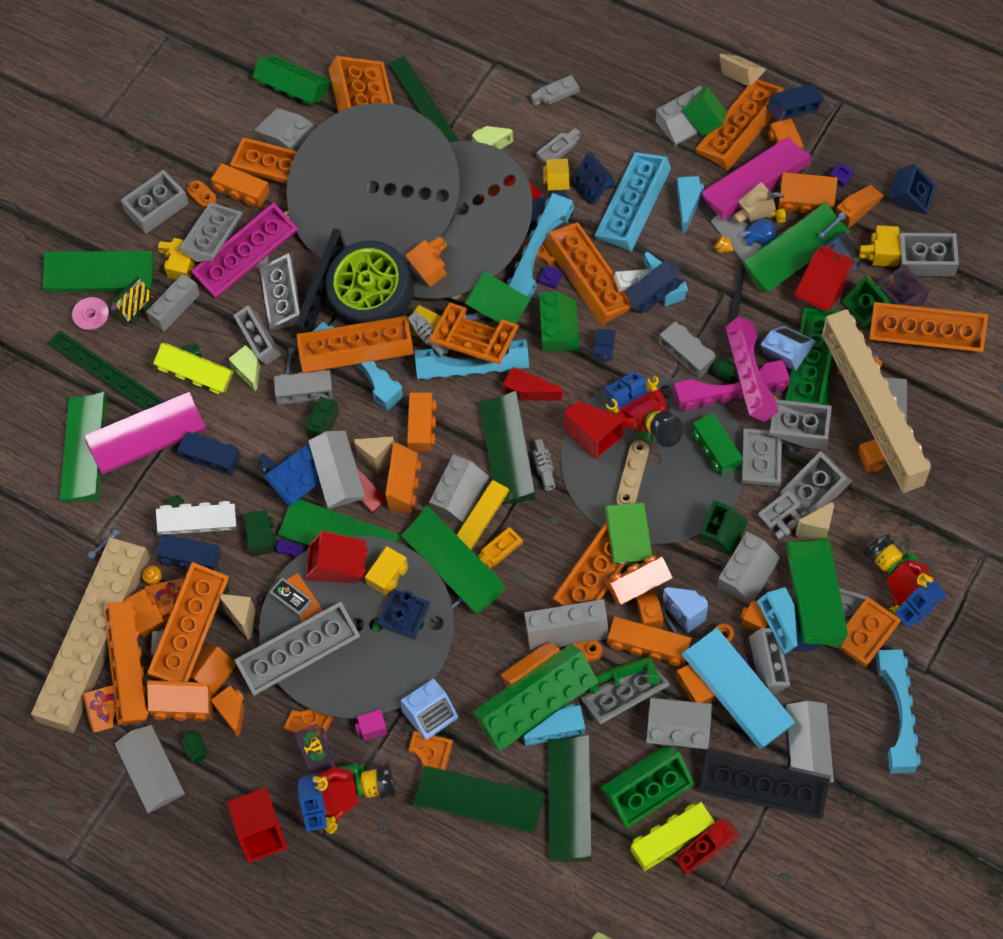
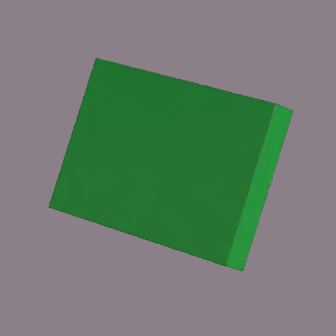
[465,271,531,324]

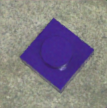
[829,163,855,187]
[539,266,562,289]

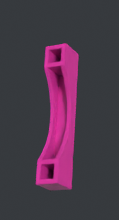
[725,316,779,422]
[673,360,790,411]

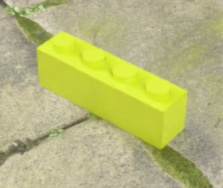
[153,343,234,394]
[631,802,715,872]

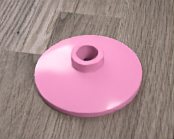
[72,297,109,330]

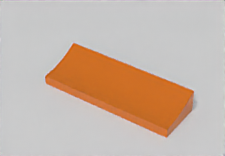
[696,79,784,172]
[230,137,298,184]
[544,222,633,327]
[868,302,988,352]
[297,316,414,373]
[549,520,649,607]
[146,562,229,682]

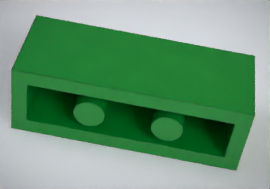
[691,413,743,476]

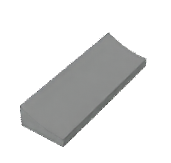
[235,602,360,695]

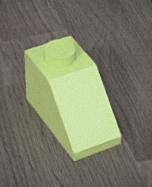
[472,126,513,150]
[229,345,260,391]

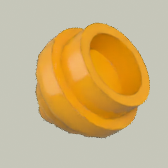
[714,235,733,254]
[142,566,162,585]

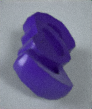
[276,539,305,558]

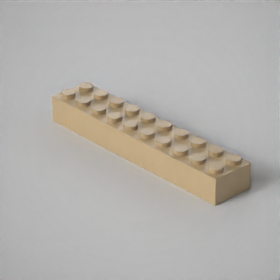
[822,309,931,493]
[31,537,150,733]

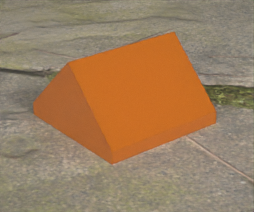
[188,644,237,696]

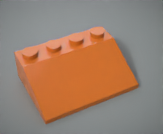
[329,56,393,113]

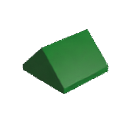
[681,86,728,136]
[842,275,891,327]

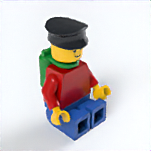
[604,371,683,447]
[863,534,946,628]
[298,762,395,834]

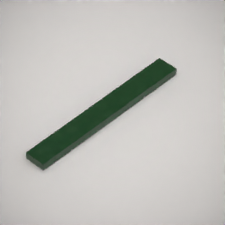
[389,56,459,142]
[48,330,166,411]

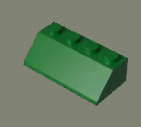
[253,55,332,105]
[601,745,695,828]

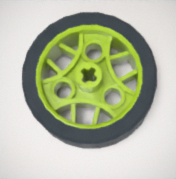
[325,241,414,325]

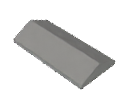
[179,202,243,262]
[711,212,766,262]
[259,253,301,330]
[309,431,366,509]
[581,668,670,724]
[786,701,834,783]
[114,725,185,813]

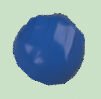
[741,218,776,246]

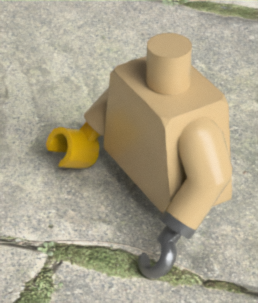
[733,182,786,224]

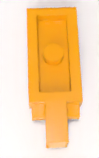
[478,527,523,569]

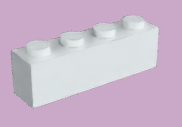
[156,501,236,535]

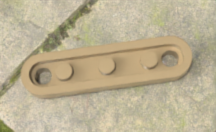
[616,440,649,505]

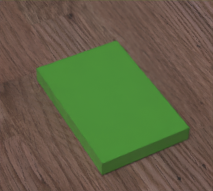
[605,503,652,564]

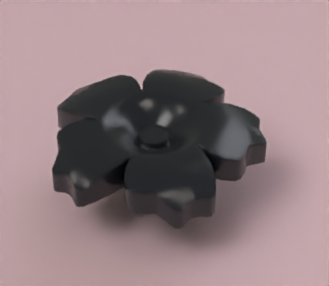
[781,439,802,453]

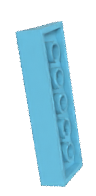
[595,152,671,252]
[682,628,795,750]

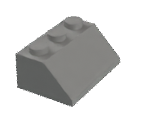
[656,86,703,146]
[429,454,489,525]
[717,532,780,605]
[646,698,712,749]

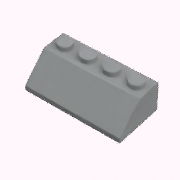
[524,599,608,652]

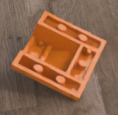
[429,302,519,365]

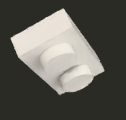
[614,269,650,291]

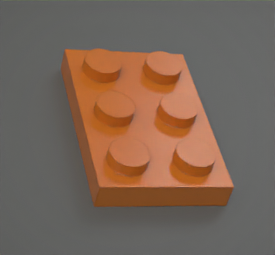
[836,597,901,667]

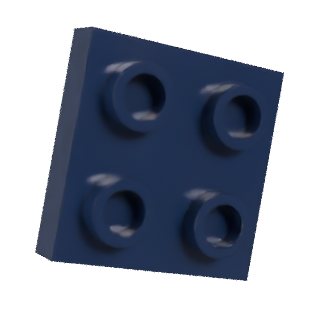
[570,153,615,204]
[378,589,430,639]

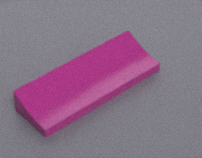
[701,137,811,221]
[191,203,298,299]
[85,392,206,475]

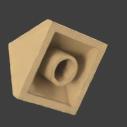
[720,54,766,87]
[355,436,394,475]
[795,502,834,541]
[220,594,256,640]

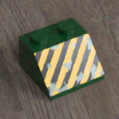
[110,276,153,327]

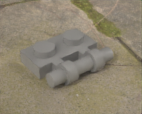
[758,491,809,540]

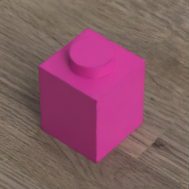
[355,709,388,741]

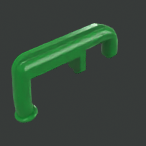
[589,657,660,694]

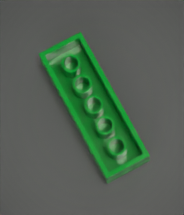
[473,644,598,751]

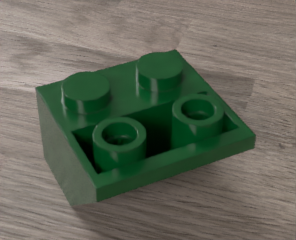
[697,500,748,555]

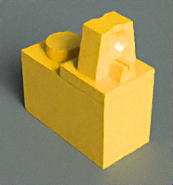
[859,226,901,267]
[158,238,197,280]

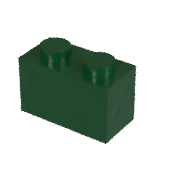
[305,396,340,439]
[244,510,277,557]

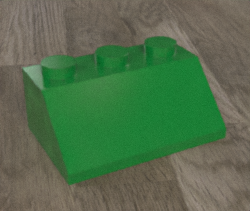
[539,292,580,352]

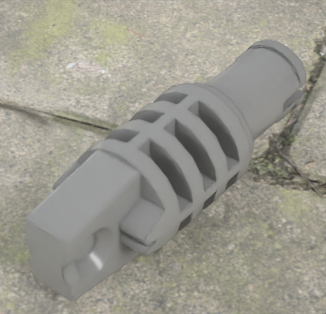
[408,312,449,357]
[532,439,556,491]

